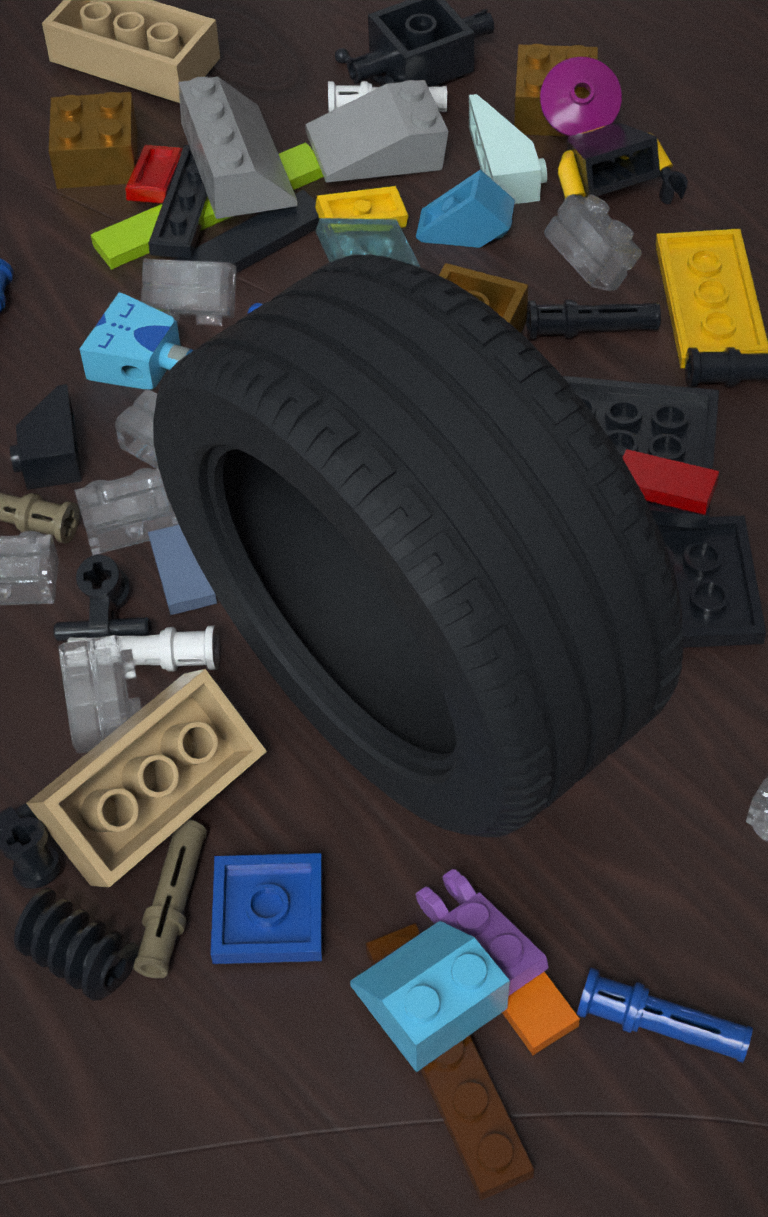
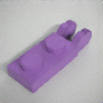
[415,869,549,995]

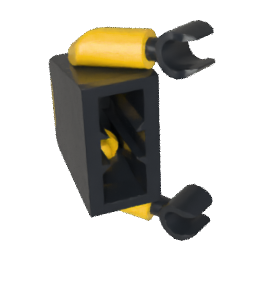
[558,123,688,232]

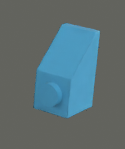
[416,169,515,248]

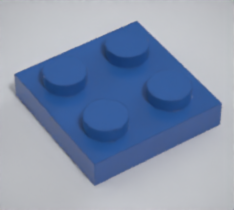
[211,853,322,964]

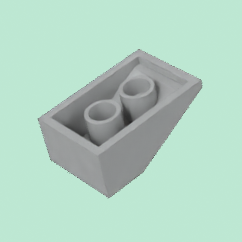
[305,80,449,183]

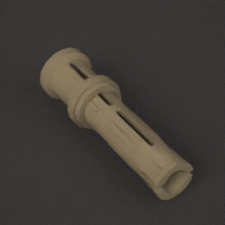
[0,492,79,544]

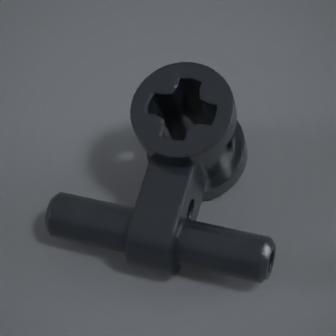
[53,555,152,641]
[0,802,62,889]

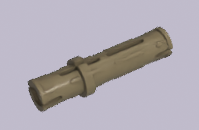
[133,820,207,979]

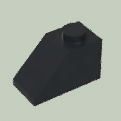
[10,384,82,490]

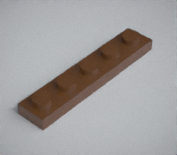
[365,923,534,1201]

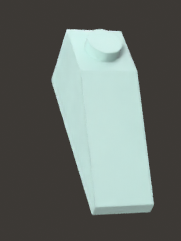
[469,94,547,204]

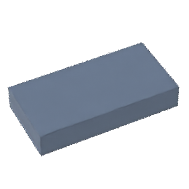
[148,525,217,615]

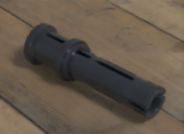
[526,299,661,340]
[685,347,768,387]

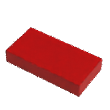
[125,145,183,203]
[623,449,719,515]

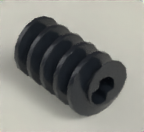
[14,888,138,1001]

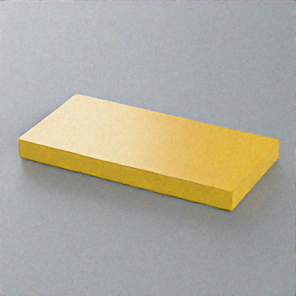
[655,229,768,368]

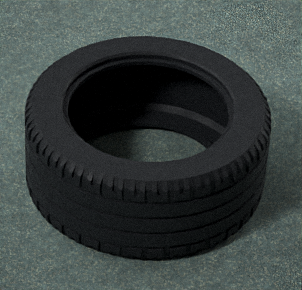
[153,254,683,838]

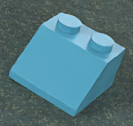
[350,921,510,1072]

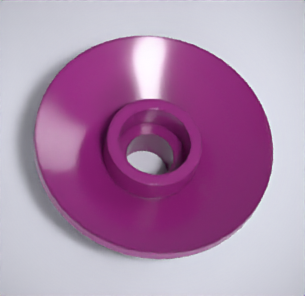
[540,57,622,137]

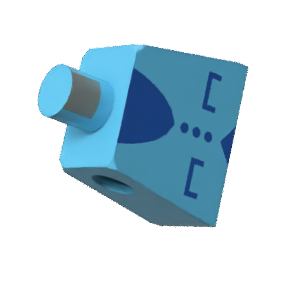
[80,292,194,390]

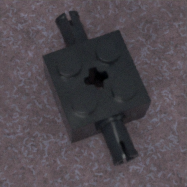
[347,0,495,87]

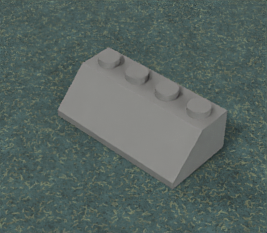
[178,77,297,219]

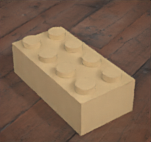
[42,0,220,103]
[26,669,267,887]

